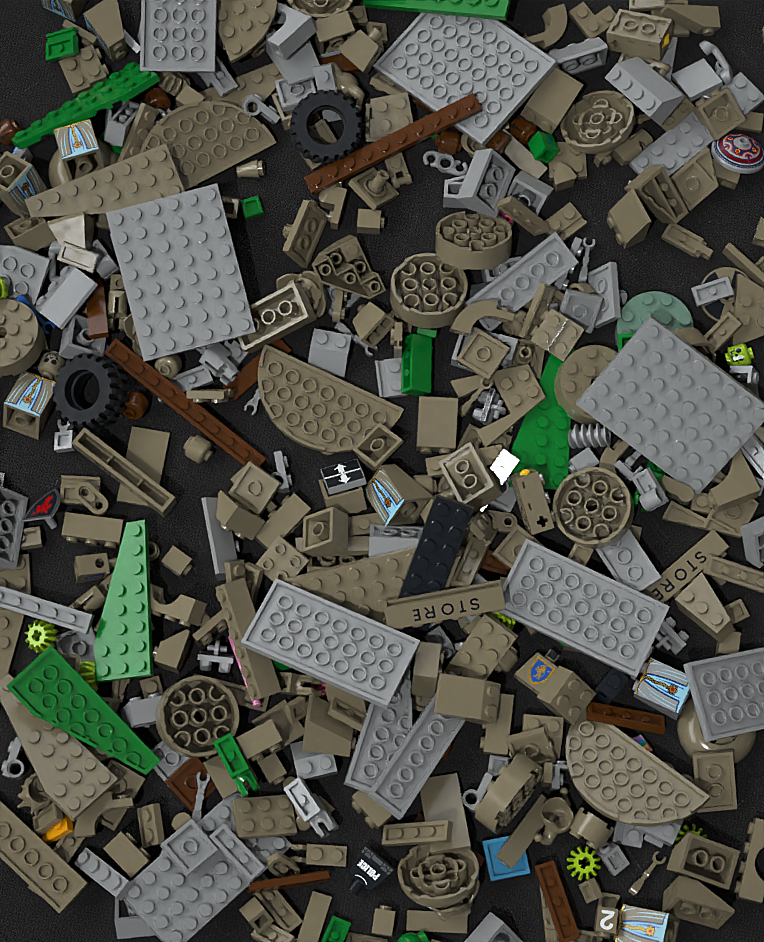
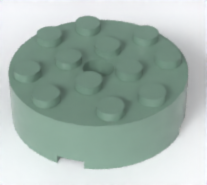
[615,291,694,347]

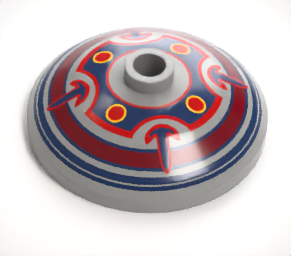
[711,133,764,174]

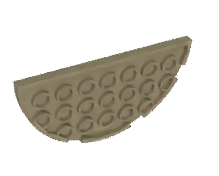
[217,0,277,63]
[139,101,277,190]
[258,344,404,453]
[284,545,417,626]
[566,708,710,827]

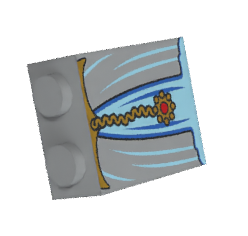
[632,658,691,720]

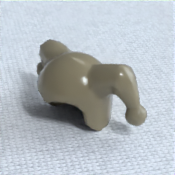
[328,62,365,112]
[534,787,574,845]

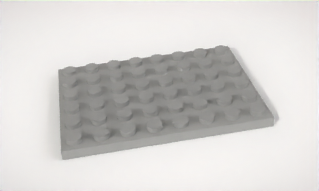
[373,13,558,147]
[106,183,256,362]
[576,315,764,494]

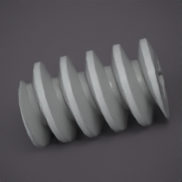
[568,423,611,449]

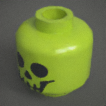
[725,343,754,368]

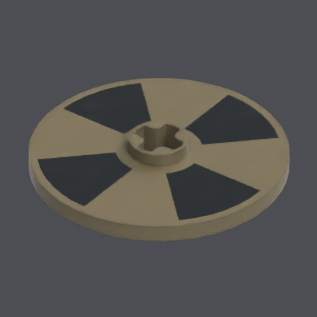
[701,267,750,322]

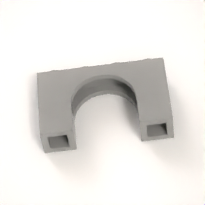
[267,2,317,60]

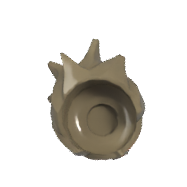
[17,773,52,816]

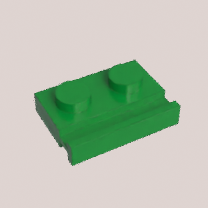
[46,27,78,62]

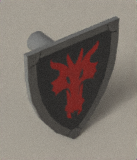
[22,488,61,529]

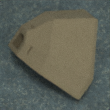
[312,235,386,299]

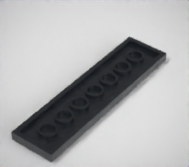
[397,494,474,642]

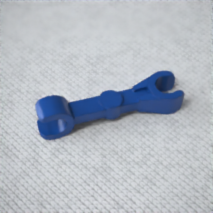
[16,295,55,334]

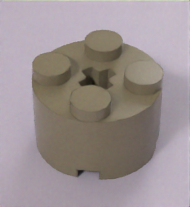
[569,807,615,851]

